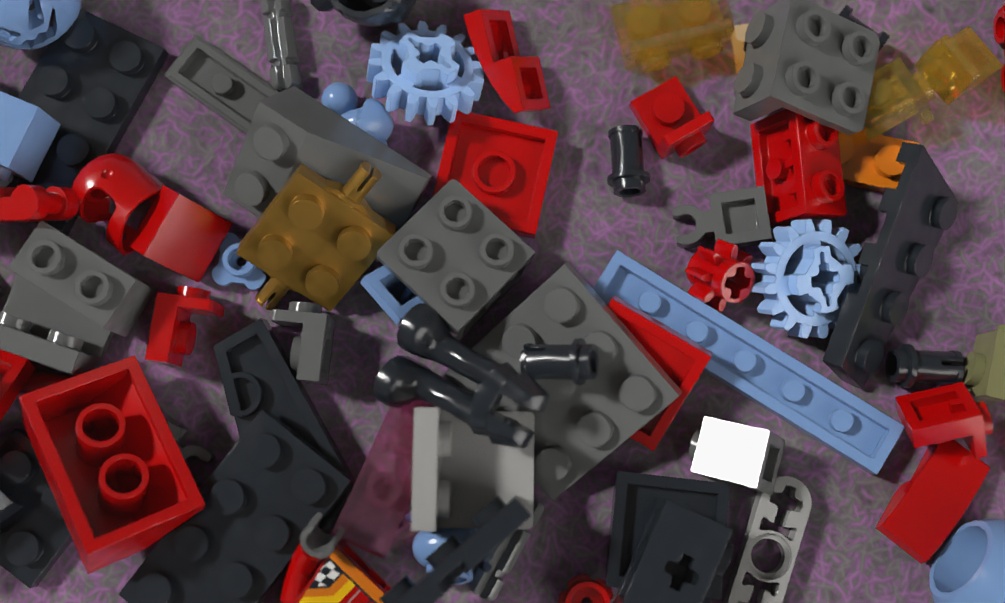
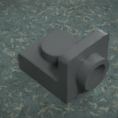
[271,301,336,385]

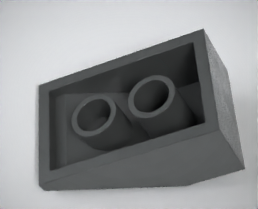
[223,86,432,264]

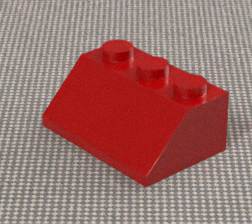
[19,355,205,574]

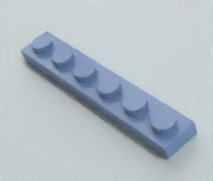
[593,250,905,474]

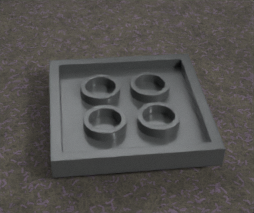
[445,262,682,501]

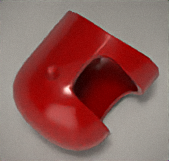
[71,153,164,256]

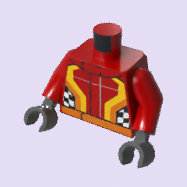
[280,512,392,603]

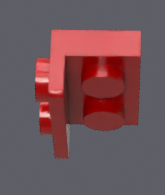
[750,109,847,228]

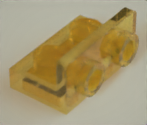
[610,0,735,73]

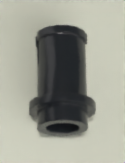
[607,125,650,197]
[520,338,599,385]
[885,344,965,388]

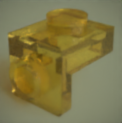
[914,26,1003,106]
[862,57,936,141]

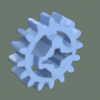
[366,21,484,125]
[751,219,862,339]

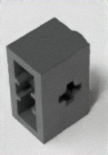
[8,220,157,337]

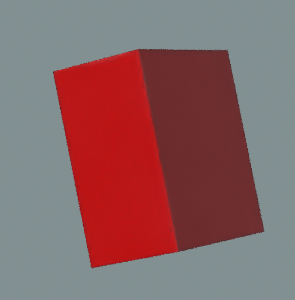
[128,185,233,283]

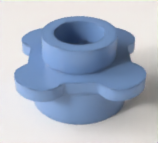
[212,233,267,290]

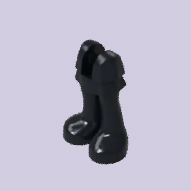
[373,303,550,449]

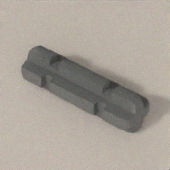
[260,0,302,92]
[469,499,544,601]

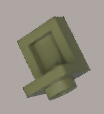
[962,324,1005,404]

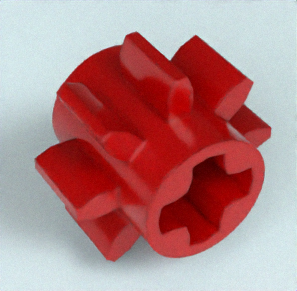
[685,239,755,312]

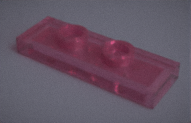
[331,401,442,559]

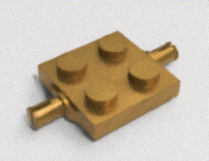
[236,161,396,312]

